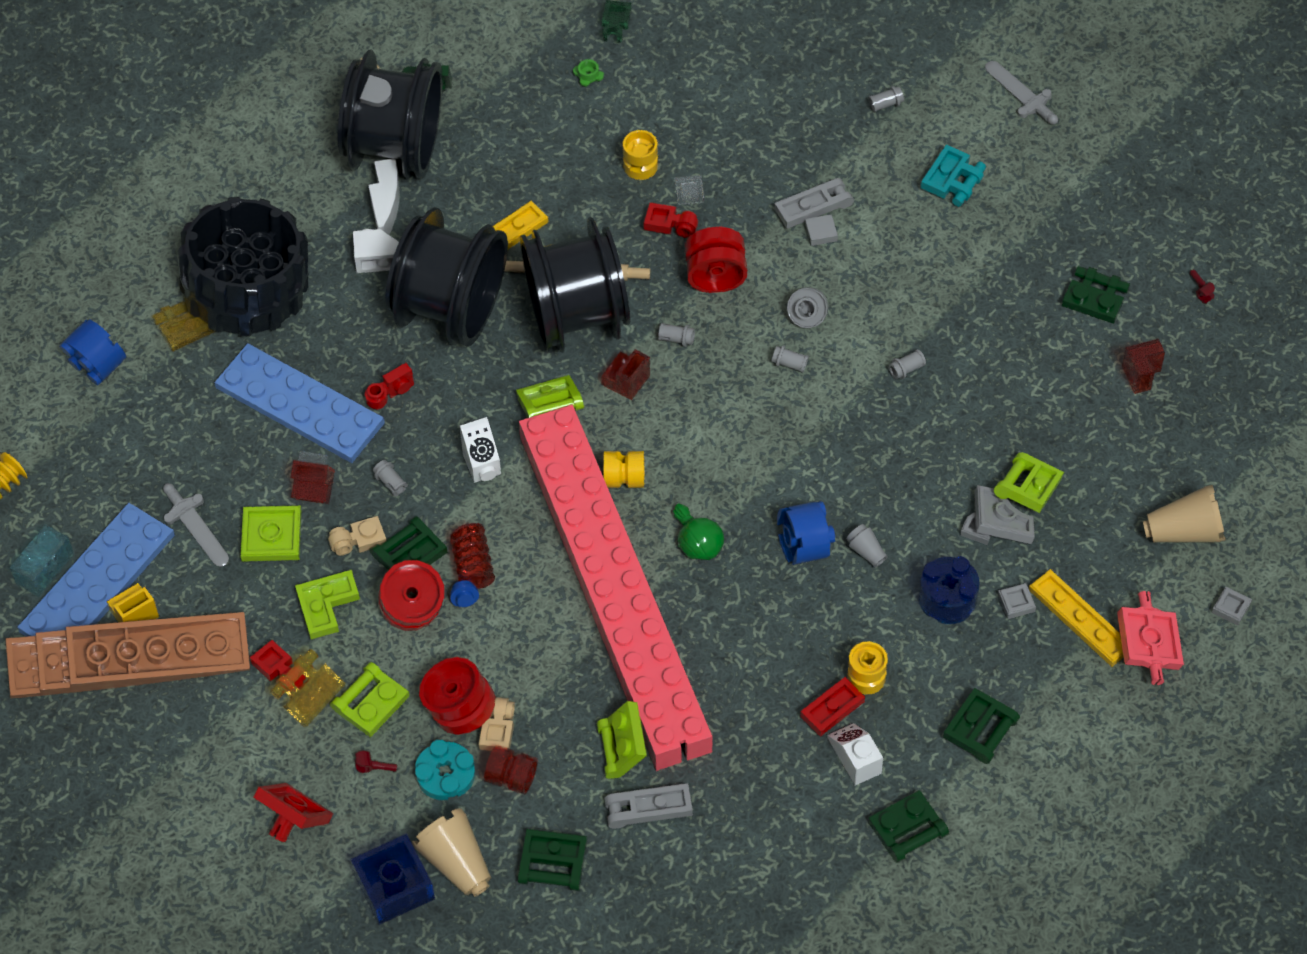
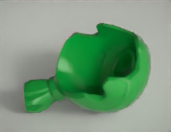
[673,504,724,560]

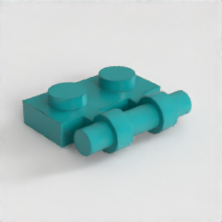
[921,145,986,207]

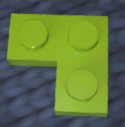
[295,570,360,639]

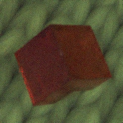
[1122,339,1165,394]
[602,349,650,400]
[290,460,335,505]

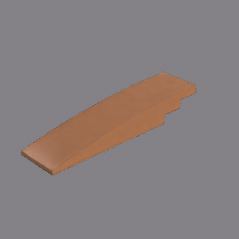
[6,612,250,699]

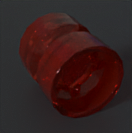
[484,745,538,795]

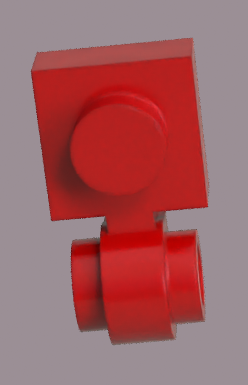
[644,203,698,238]
[365,363,414,410]
[250,640,306,694]

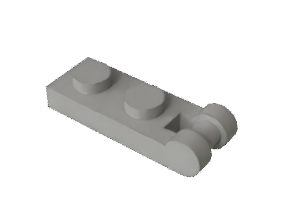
[774,178,854,229]
[604,783,693,829]

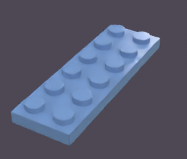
[214,343,385,463]
[18,503,175,637]

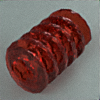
[450,523,495,589]

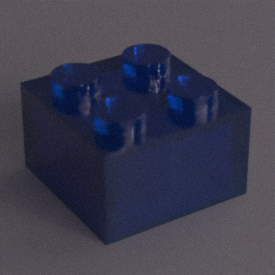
[351,834,435,925]

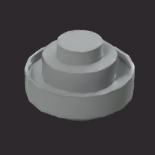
[787,287,829,328]

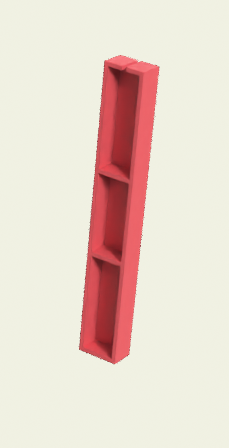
[519,404,712,771]

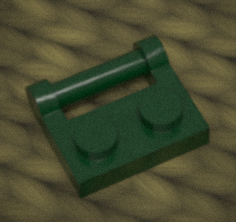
[370,516,448,570]
[943,688,1020,764]
[868,790,949,863]
[518,829,587,891]

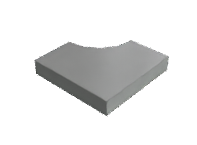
[974,485,1035,544]

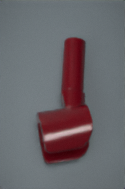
[1190,269,1215,304]
[355,751,397,773]

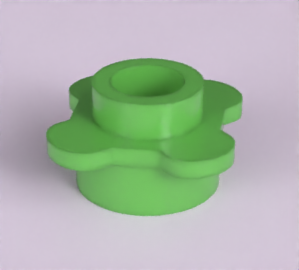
[573,59,604,86]

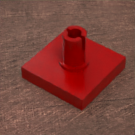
[253,783,334,842]

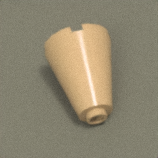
[1143,485,1226,542]
[412,808,491,897]

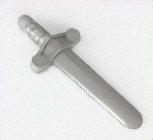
[985,61,1058,125]
[163,483,229,566]

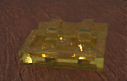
[152,297,216,351]
[270,649,346,727]

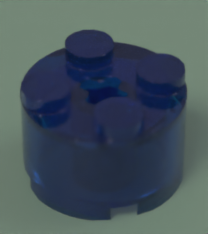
[919,556,980,624]

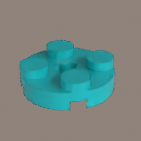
[415,740,475,800]

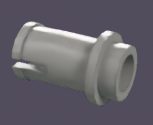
[868,86,904,112]
[658,323,695,347]
[772,345,809,373]
[888,349,926,379]
[373,460,408,496]

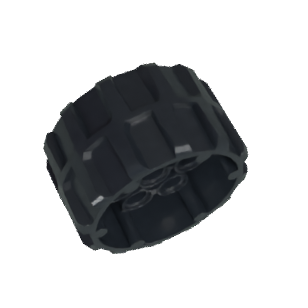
[177,197,309,337]

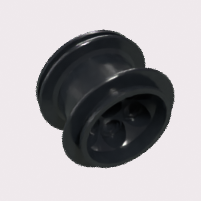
[337,49,442,179]
[385,207,508,347]
[520,217,630,353]

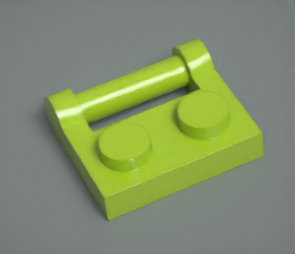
[516,375,584,418]
[994,452,1064,513]
[330,662,410,738]
[597,701,647,779]

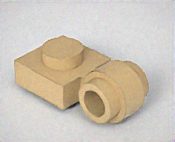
[328,516,386,556]
[479,697,515,753]

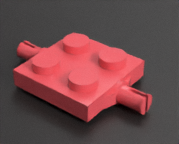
[1117,591,1184,685]

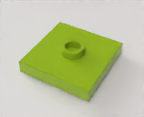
[241,505,302,562]

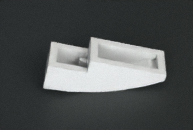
[368,158,400,235]

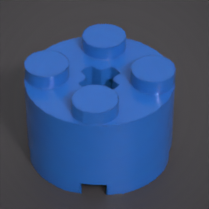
[59,319,127,386]
[777,501,835,565]

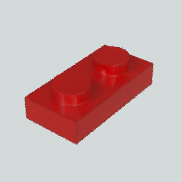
[800,677,865,737]

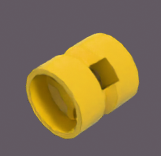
[623,130,658,180]
[604,451,644,488]
[848,641,888,695]

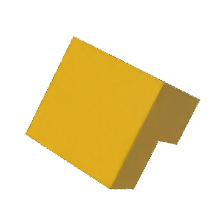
[107,583,159,623]

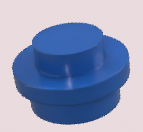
[450,580,479,607]

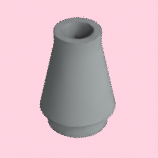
[846,524,888,568]

